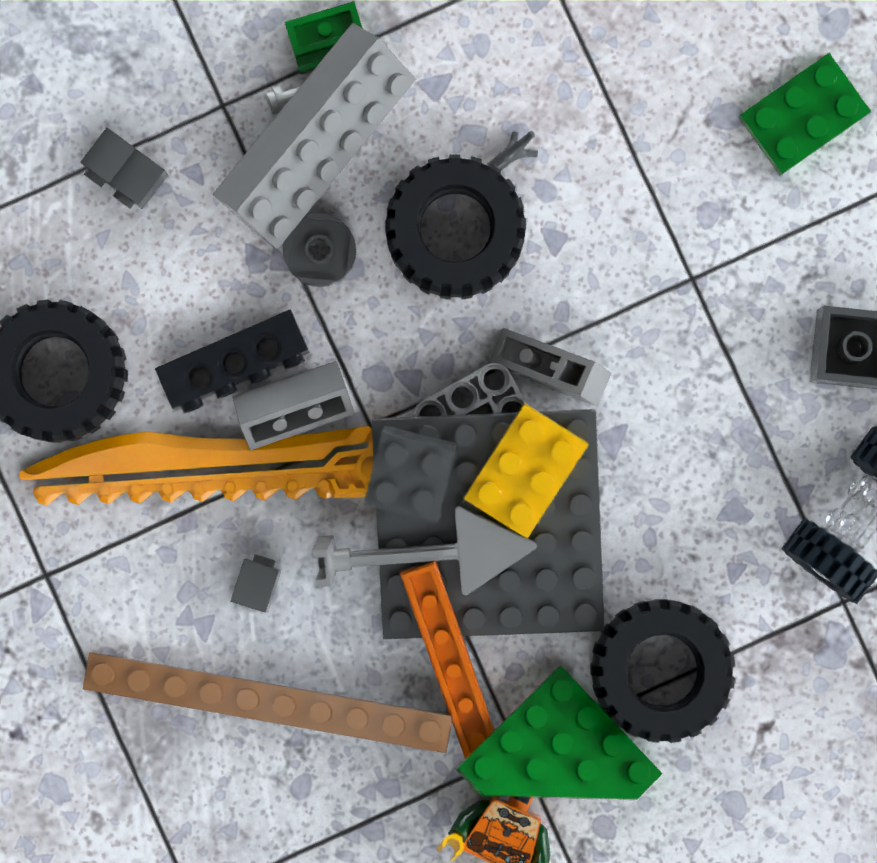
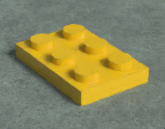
[464,403,588,539]

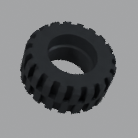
[385,154,526,300]
[0,299,128,443]
[590,599,736,743]

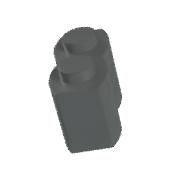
[80,127,168,209]

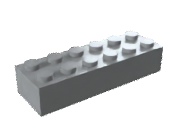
[212,23,416,249]

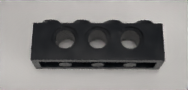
[155,309,310,414]

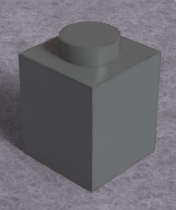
[230,554,281,613]

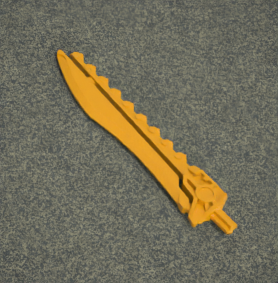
[19,426,374,506]

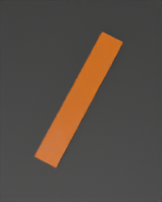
[400,561,495,759]

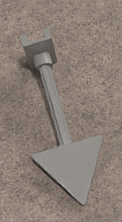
[312,506,537,595]

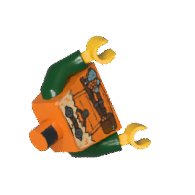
[437,796,551,863]

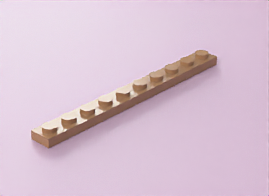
[83,652,453,753]

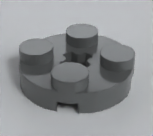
[283,213,356,287]

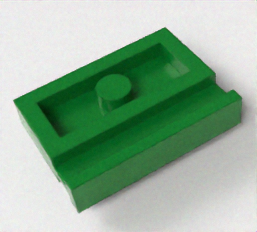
[285,1,362,75]

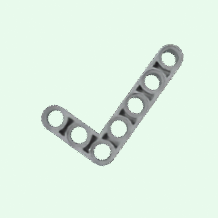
[413,363,528,417]

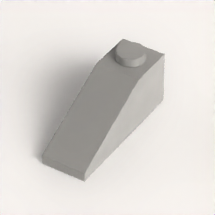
[489,328,612,406]

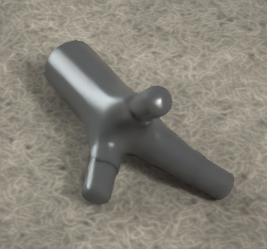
[487,131,538,171]

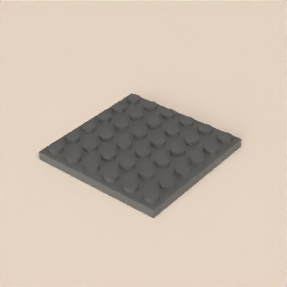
[372,409,605,639]

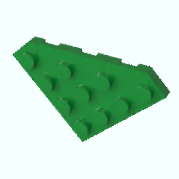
[455,666,663,801]

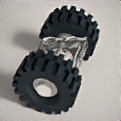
[782,426,877,604]

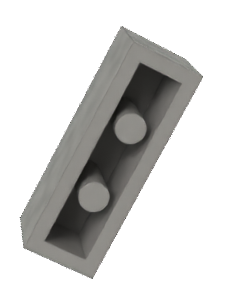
[232,361,355,450]

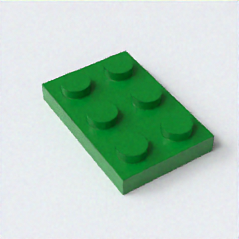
[738,53,871,176]

